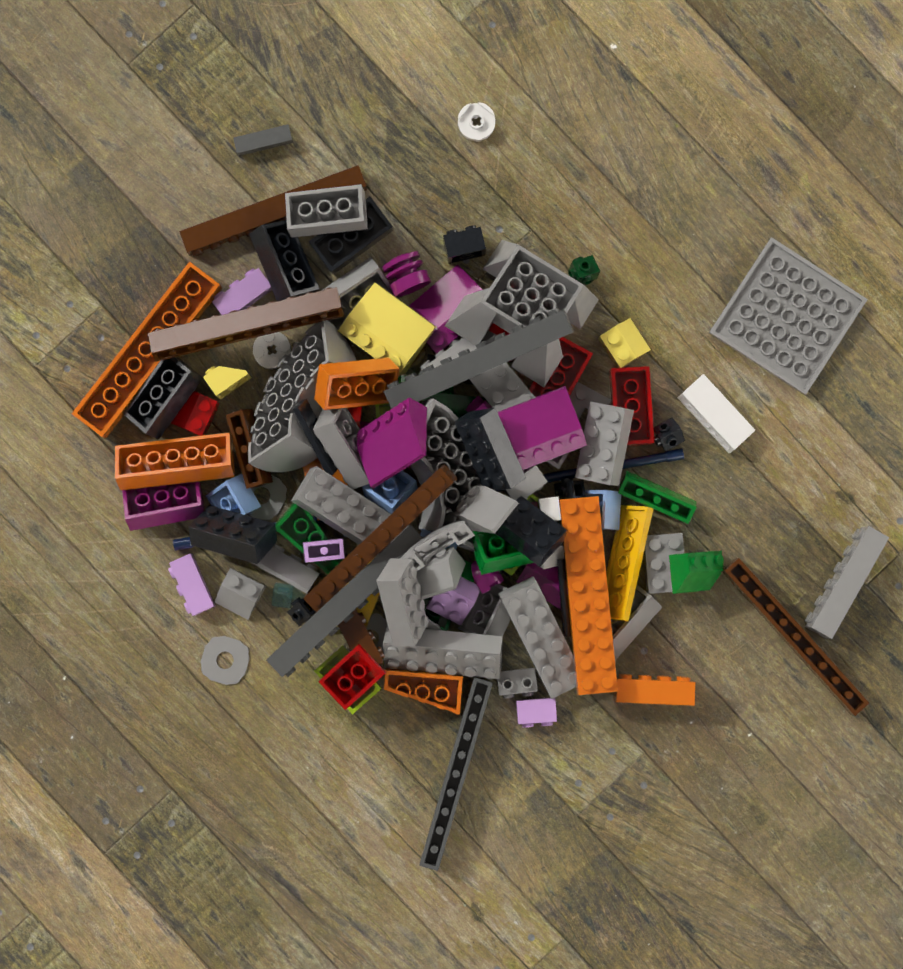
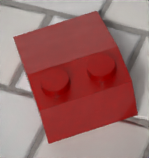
[171,391,220,436]
[318,644,386,710]

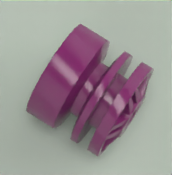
[382,251,431,298]

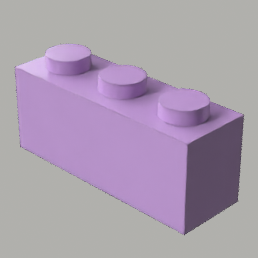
[212,268,272,315]
[168,553,216,616]

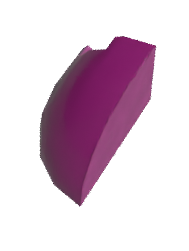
[471,561,504,594]

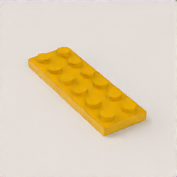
[606,505,653,622]

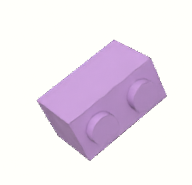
[303,538,345,563]
[516,698,557,727]

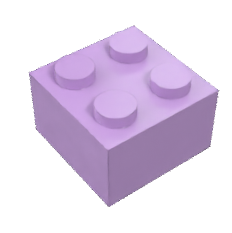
[427,577,480,625]

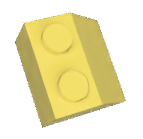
[598,318,651,368]
[203,366,251,400]

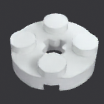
[458,102,495,142]
[253,332,291,369]

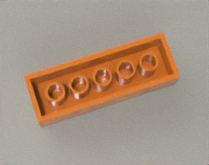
[115,432,235,490]

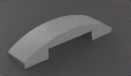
[400,521,475,571]

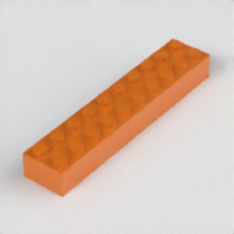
[71,261,222,439]
[559,496,618,695]

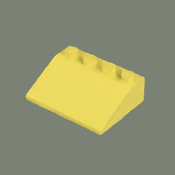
[338,282,436,376]

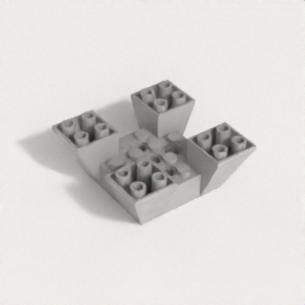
[445,240,599,387]

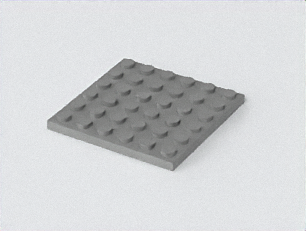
[709,237,868,395]

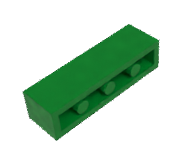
[618,470,697,524]

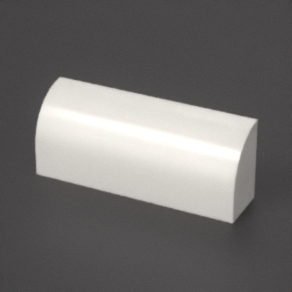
[677,374,755,453]

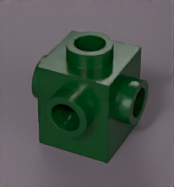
[568,255,600,285]

